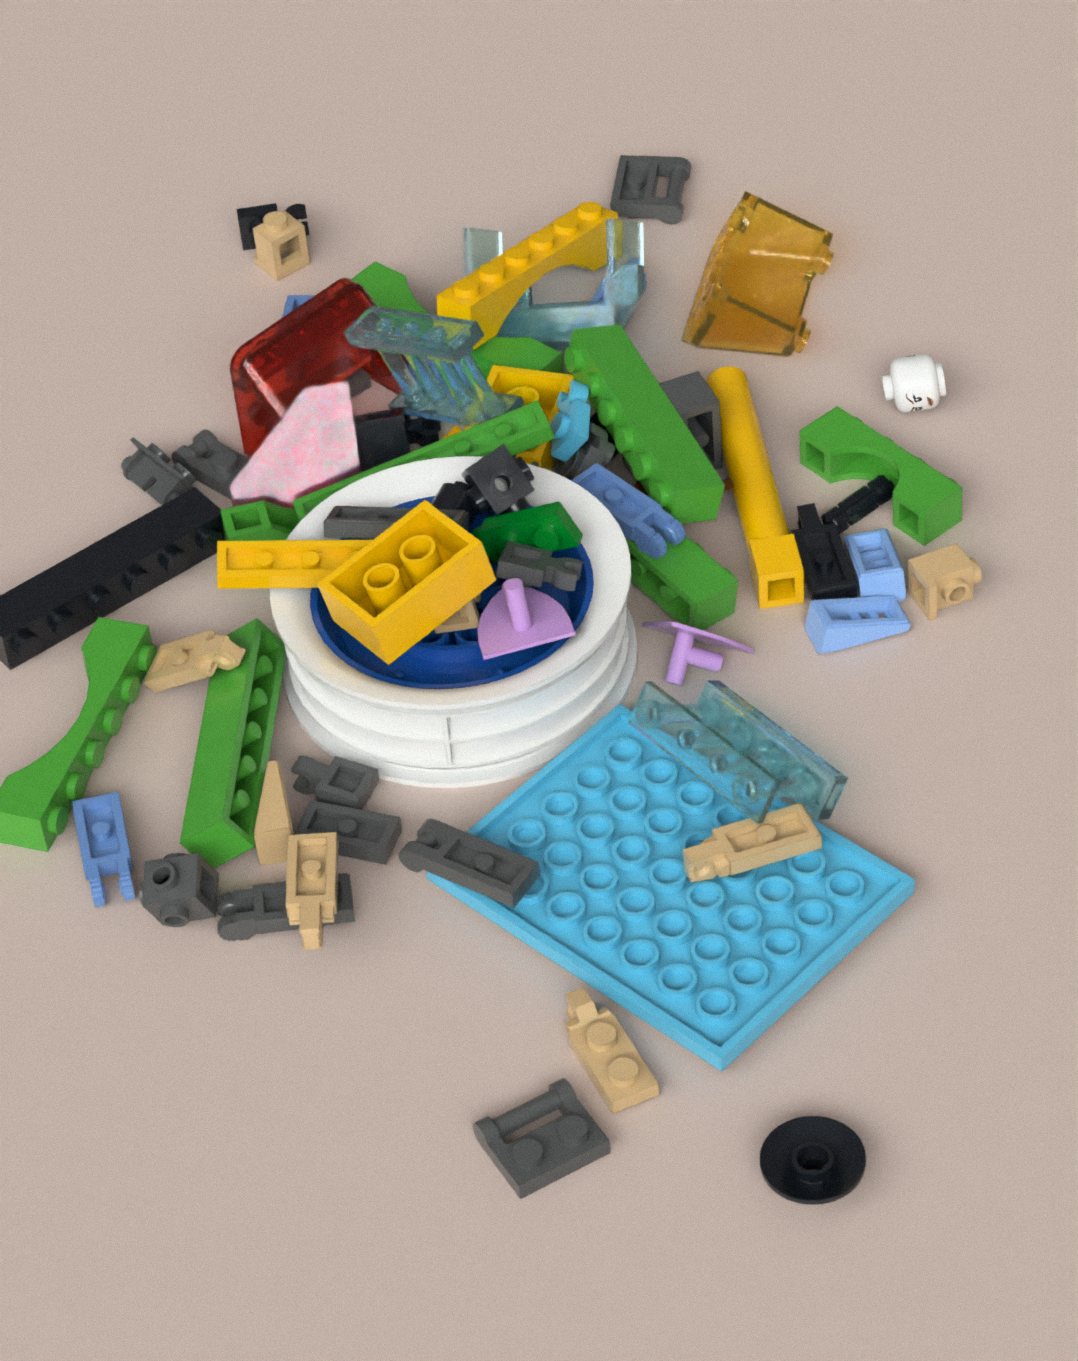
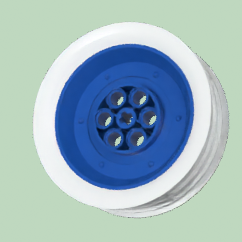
[270,456,638,788]

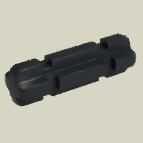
[821,475,895,535]

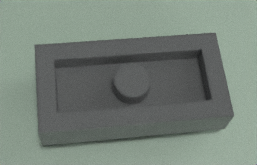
[294,800,402,865]

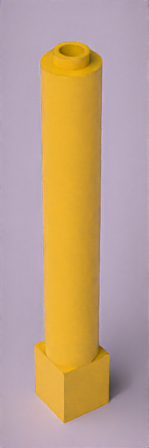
[706,366,804,609]

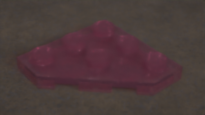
[230,381,361,509]

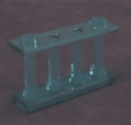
[343,305,524,427]
[628,680,848,824]

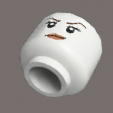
[882,354,946,413]

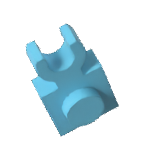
[550,380,591,462]

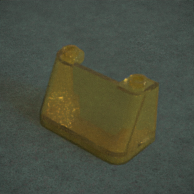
[681,191,834,357]

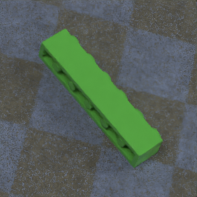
[564,324,725,524]
[179,618,286,868]

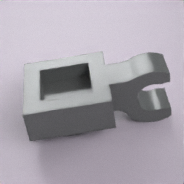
[291,756,379,810]

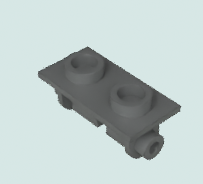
[121,437,196,505]

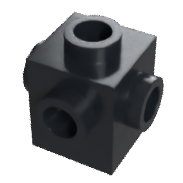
[461,444,535,517]

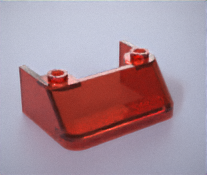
[230,278,413,482]

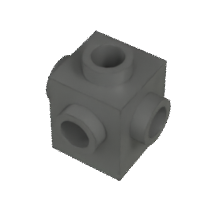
[139,853,219,927]

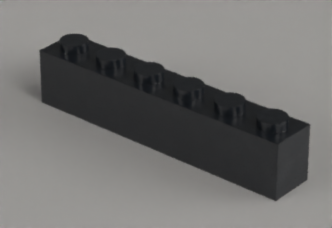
[0,487,226,670]

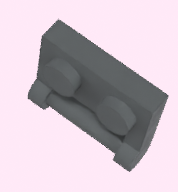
[610,155,691,225]
[473,1078,610,1199]

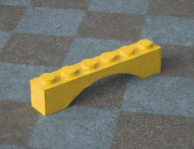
[437,202,618,352]

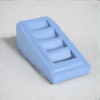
[844,528,906,602]
[805,595,911,654]

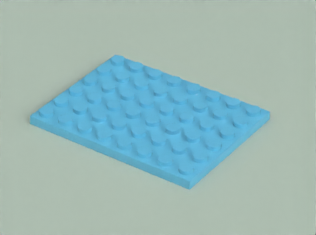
[426,704,915,1072]

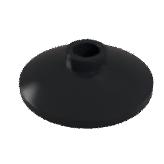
[760,1116,866,1205]

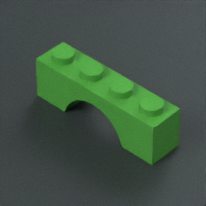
[799,406,963,546]

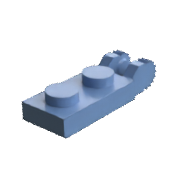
[571,463,686,559]
[72,792,136,907]

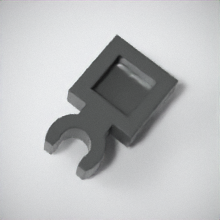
[496,541,583,591]

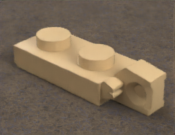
[143,630,246,693]
[683,803,822,883]
[285,832,339,950]
[565,987,659,1114]

